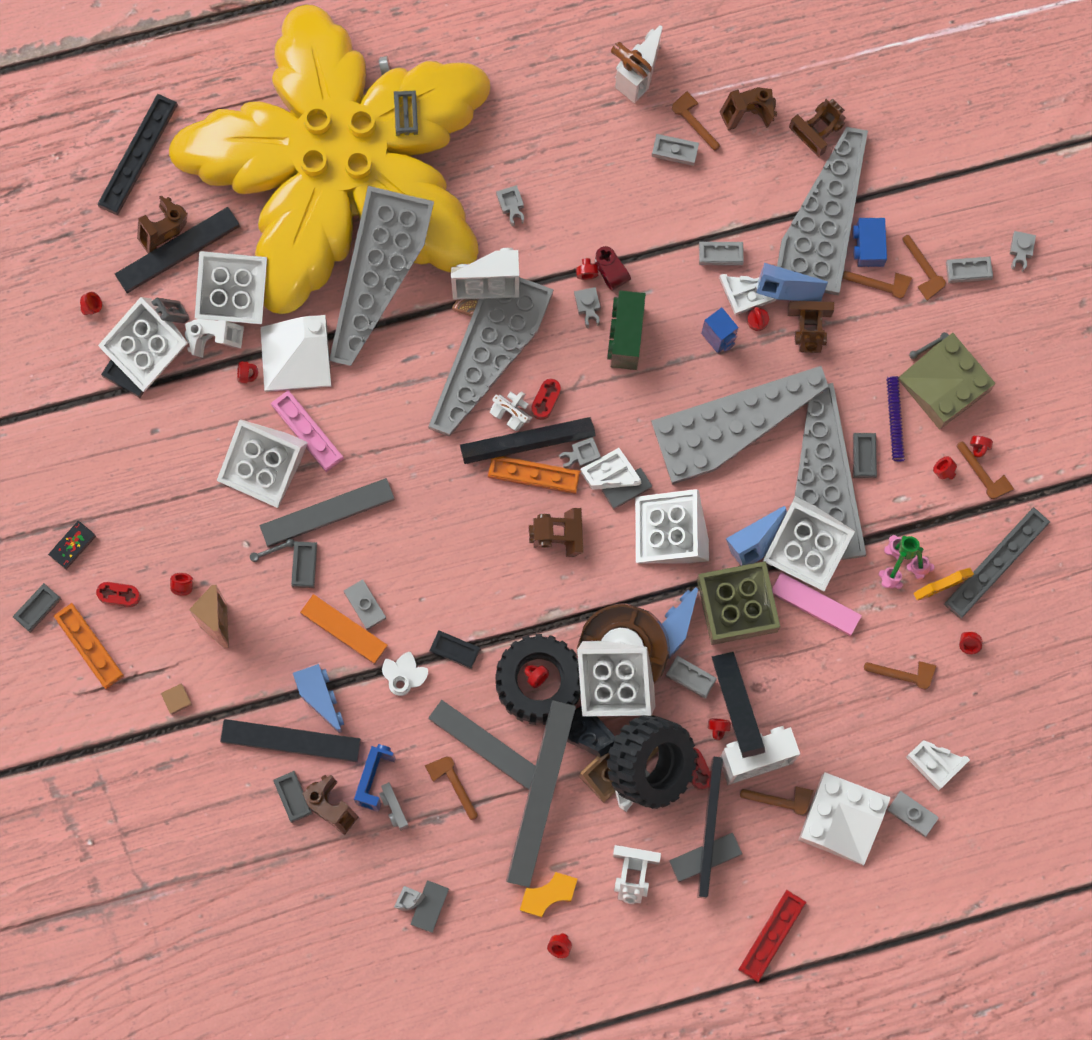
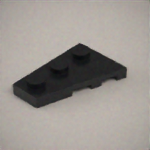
[567,706,615,758]

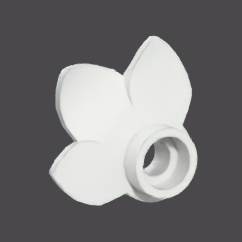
[382,652,428,696]

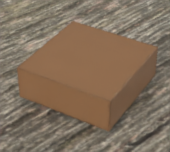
[161,683,192,715]

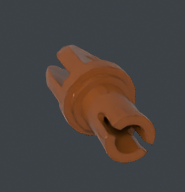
[611,42,652,78]

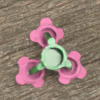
[879,535,934,589]

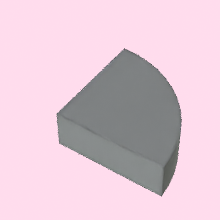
[394,886,426,911]

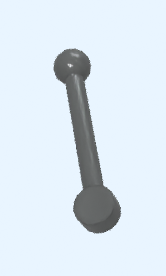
[909,332,949,359]
[250,539,294,562]

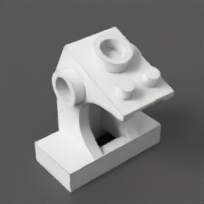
[185,319,244,358]
[613,845,661,904]

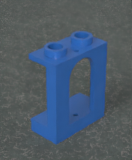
[354,744,396,812]

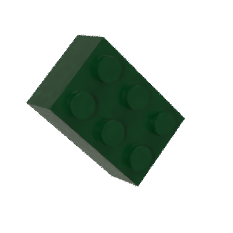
[607,290,646,370]

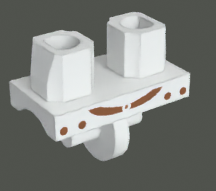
[490,391,533,431]

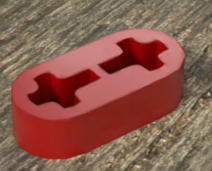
[531,379,561,420]
[96,582,141,607]
[691,748,710,790]

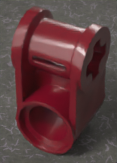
[595,246,631,291]

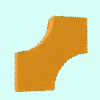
[913,567,974,601]
[520,872,577,917]

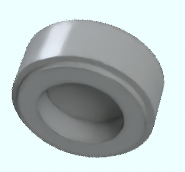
[379,56,391,75]

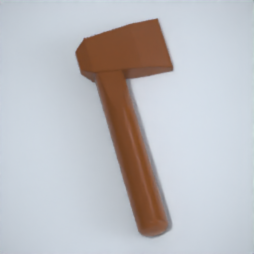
[672,91,720,151]
[902,235,946,301]
[842,271,912,299]
[957,441,1014,500]
[864,661,937,690]
[425,756,478,820]
[740,786,814,816]

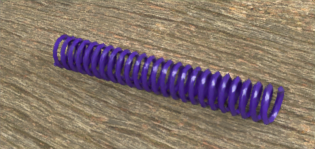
[886,376,905,462]

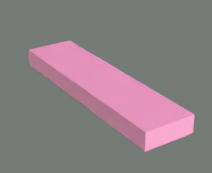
[271,390,344,472]
[772,572,862,636]

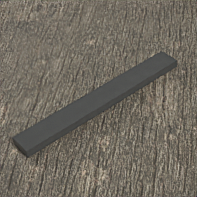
[506,700,576,887]

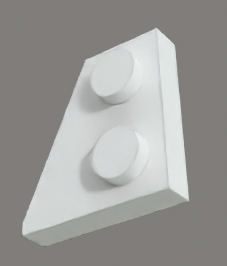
[906,740,970,791]

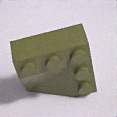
[898,333,996,430]
[697,561,780,645]

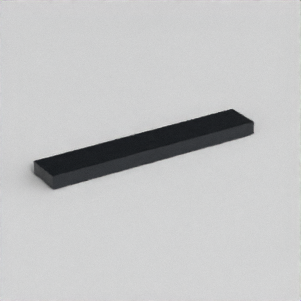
[97,93,178,215]
[115,207,240,293]
[460,417,596,464]
[712,651,765,758]
[220,719,361,762]
[697,756,723,899]

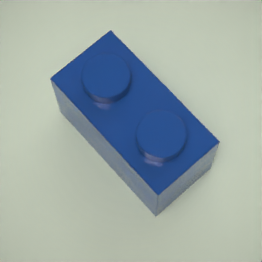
[853,218,887,267]
[701,307,739,354]

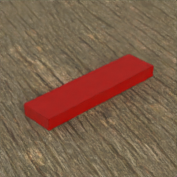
[738,890,807,983]

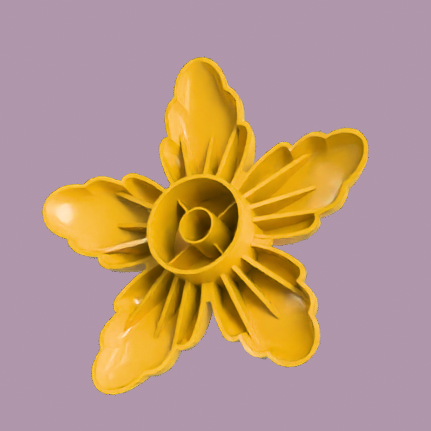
[169,4,491,314]

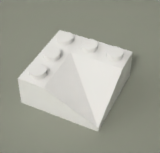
[451,248,519,300]
[577,641,656,716]
[720,726,800,785]
[798,772,890,866]

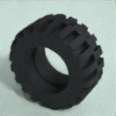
[495,634,581,725]
[607,715,697,809]

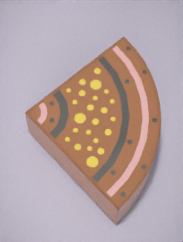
[452,299,479,317]

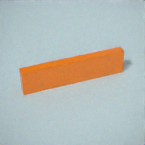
[488,456,580,494]
[300,594,388,665]
[53,603,124,689]

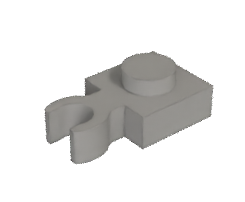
[496,185,524,226]
[1009,231,1036,272]
[574,287,601,328]
[559,437,601,468]

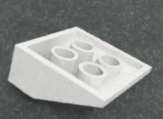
[195,251,267,324]
[98,297,188,392]
[260,315,331,392]
[217,419,308,508]
[635,489,709,564]
[763,496,855,591]

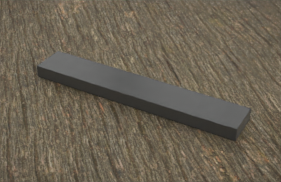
[259,478,395,547]
[944,507,1050,619]
[428,700,535,790]

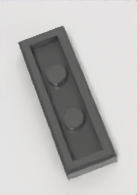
[669,833,742,883]

